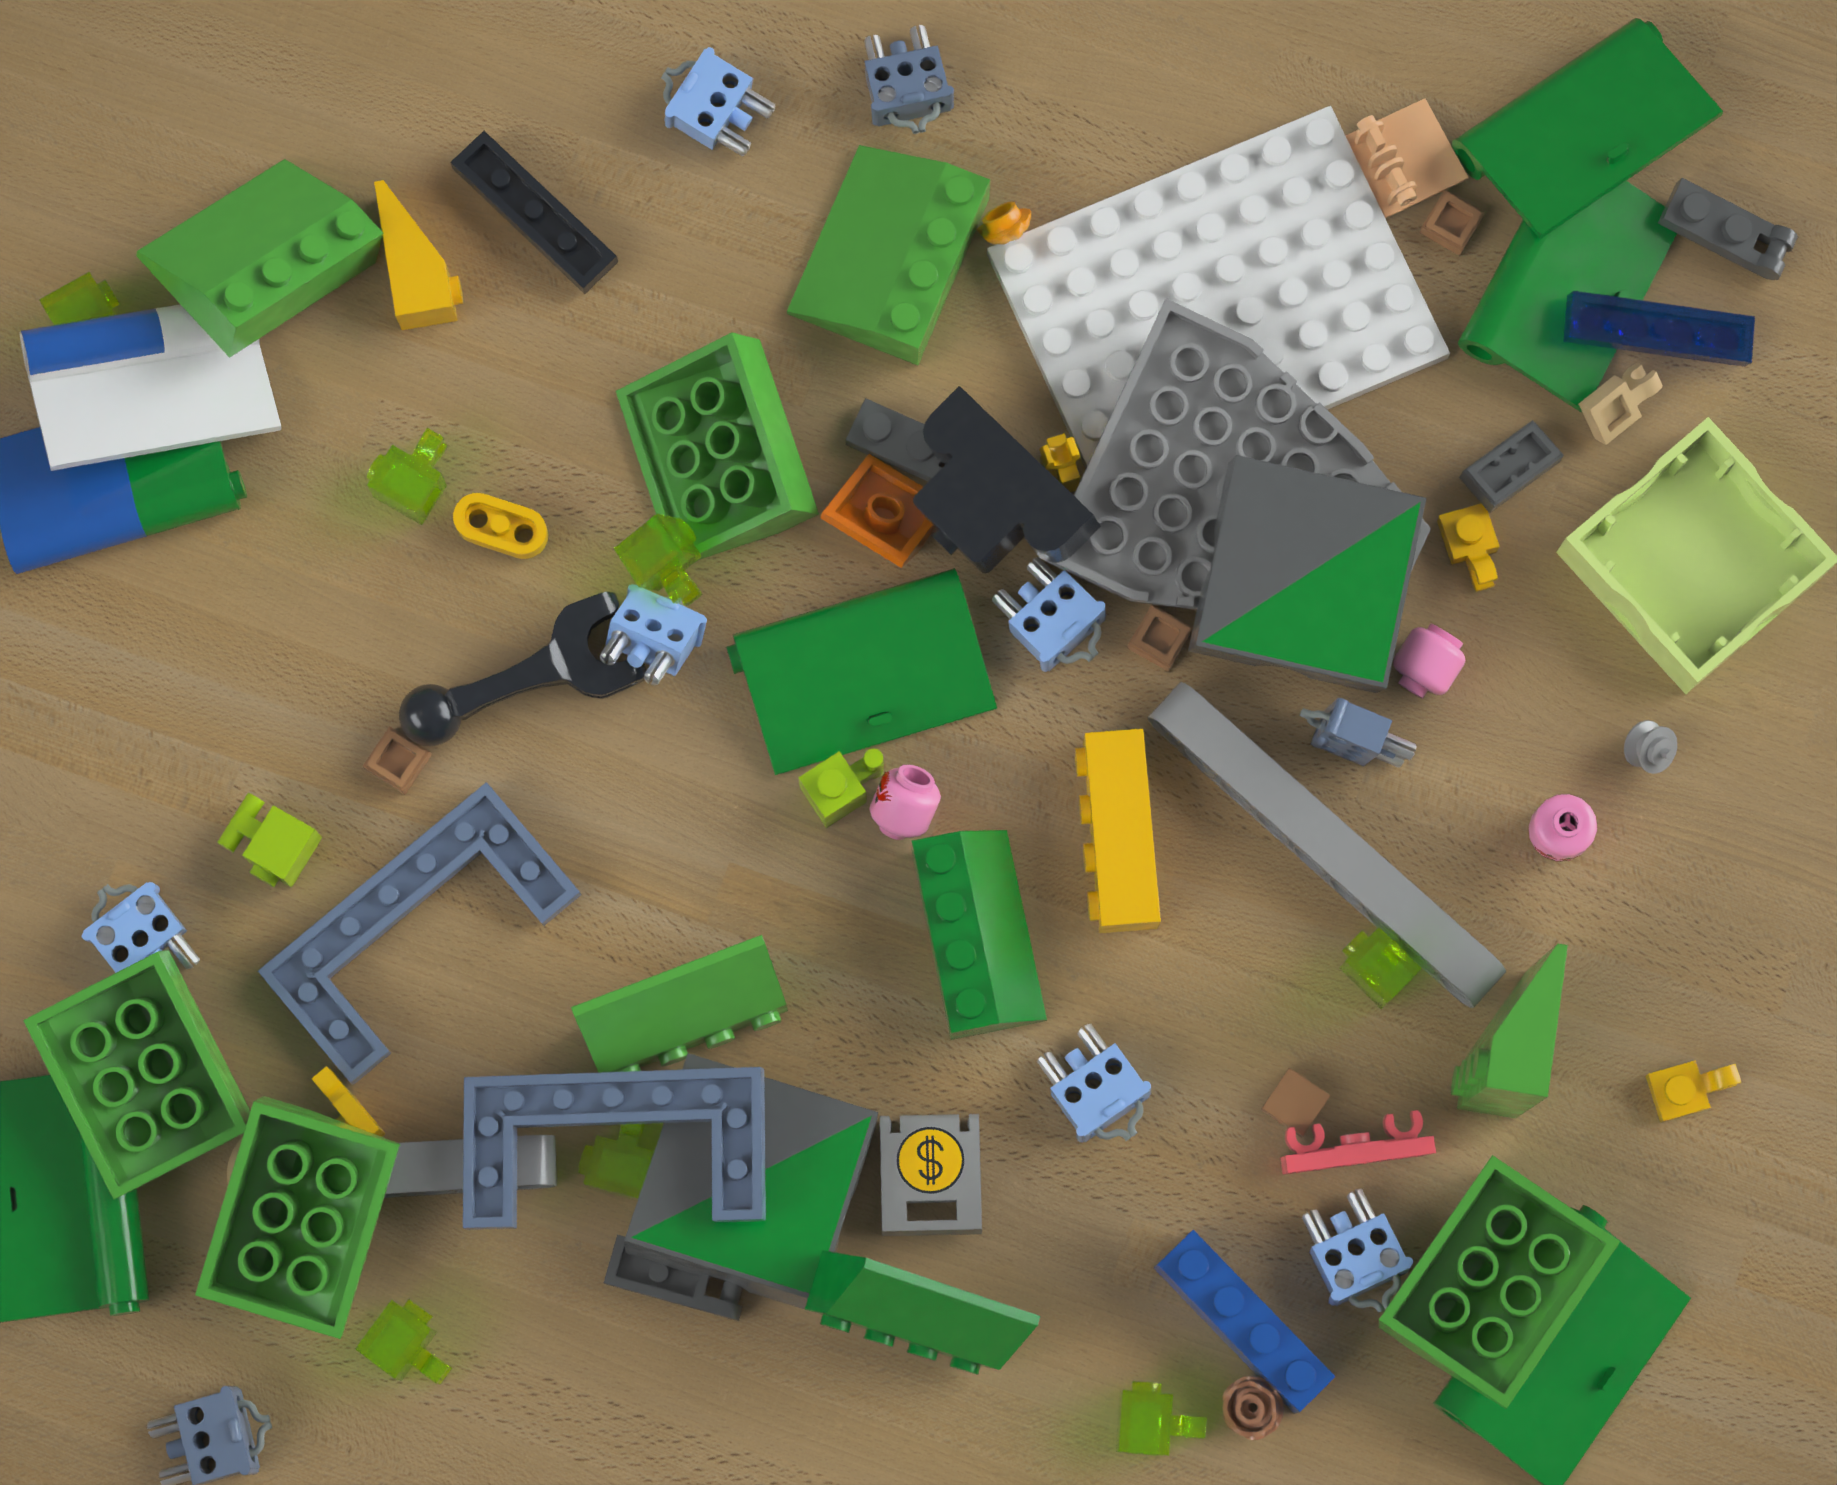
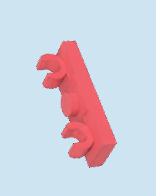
[1280,1110,1436,1175]

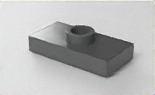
[1459,420,1564,513]

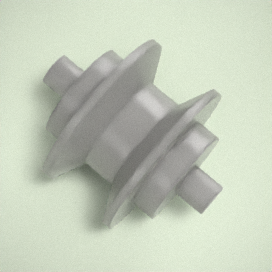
[1624,720,1677,774]

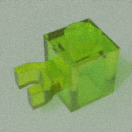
[39,272,120,325]
[367,428,448,525]
[613,514,703,606]
[1340,927,1422,1010]
[578,1124,654,1201]
[355,1299,453,1385]
[1116,1381,1207,1456]

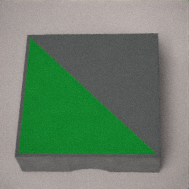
[1188,455,1426,693]
[624,1053,878,1313]

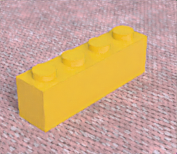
[1075,729,1161,933]

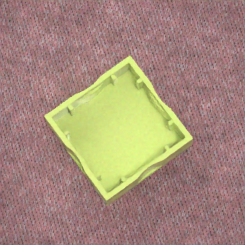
[1556,417,1837,694]

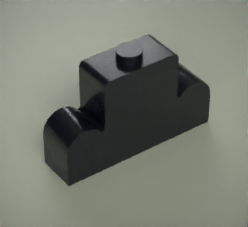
[913,386,1101,574]

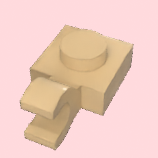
[1579,363,1663,445]

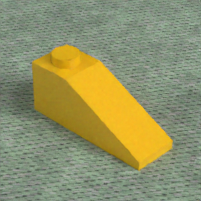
[374,180,464,330]

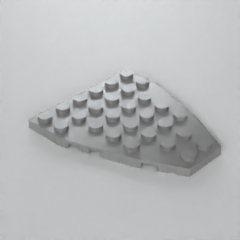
[1048,299,1431,609]

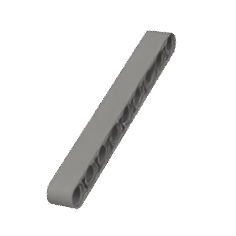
[1147,682,1506,1008]

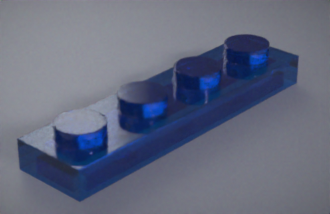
[1564,291,1755,367]

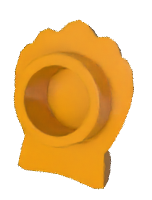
[977,202,1031,245]

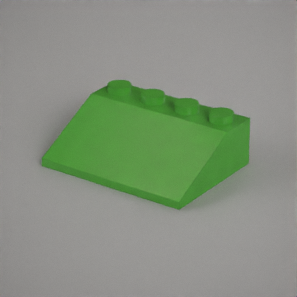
[787,145,990,366]
[136,159,383,358]
[616,332,819,567]
[571,935,788,1072]
[1451,943,1568,1118]
[23,950,250,1199]
[195,1096,400,1339]
[1378,1155,1620,1409]

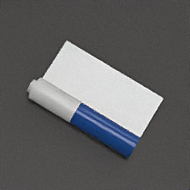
[20,304,281,471]

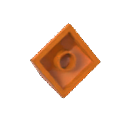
[820,454,935,568]

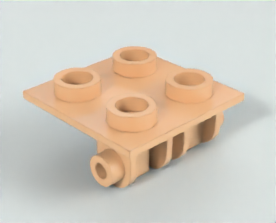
[1345,98,1469,219]

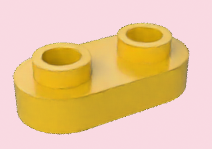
[453,493,548,559]

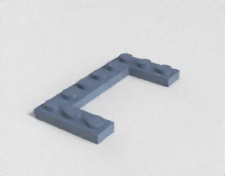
[258,782,581,1085]
[463,1067,766,1230]

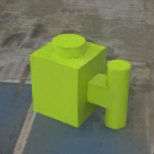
[798,748,884,828]
[217,793,322,888]

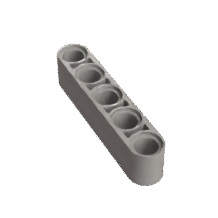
[384,1135,557,1198]

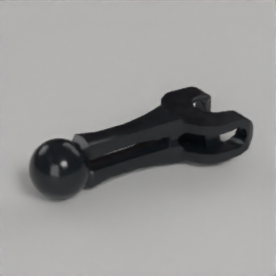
[399,592,647,746]

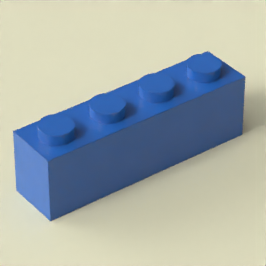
[1154,1230,1336,1414]

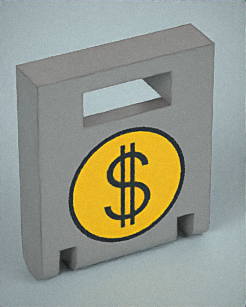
[880,1114,982,1236]

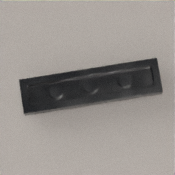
[450,131,618,294]

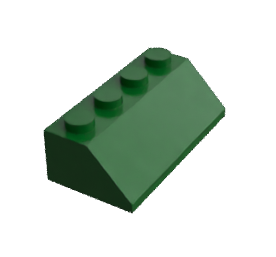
[911,830,1047,1040]
[805,1250,1040,1375]

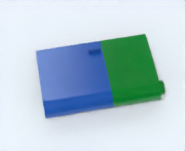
[0,427,247,574]

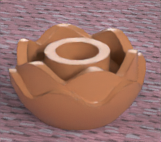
[1222,1376,1284,1440]

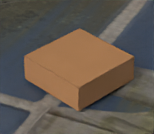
[1419,189,1486,256]
[1127,604,1193,672]
[363,726,432,795]
[1261,1068,1331,1138]

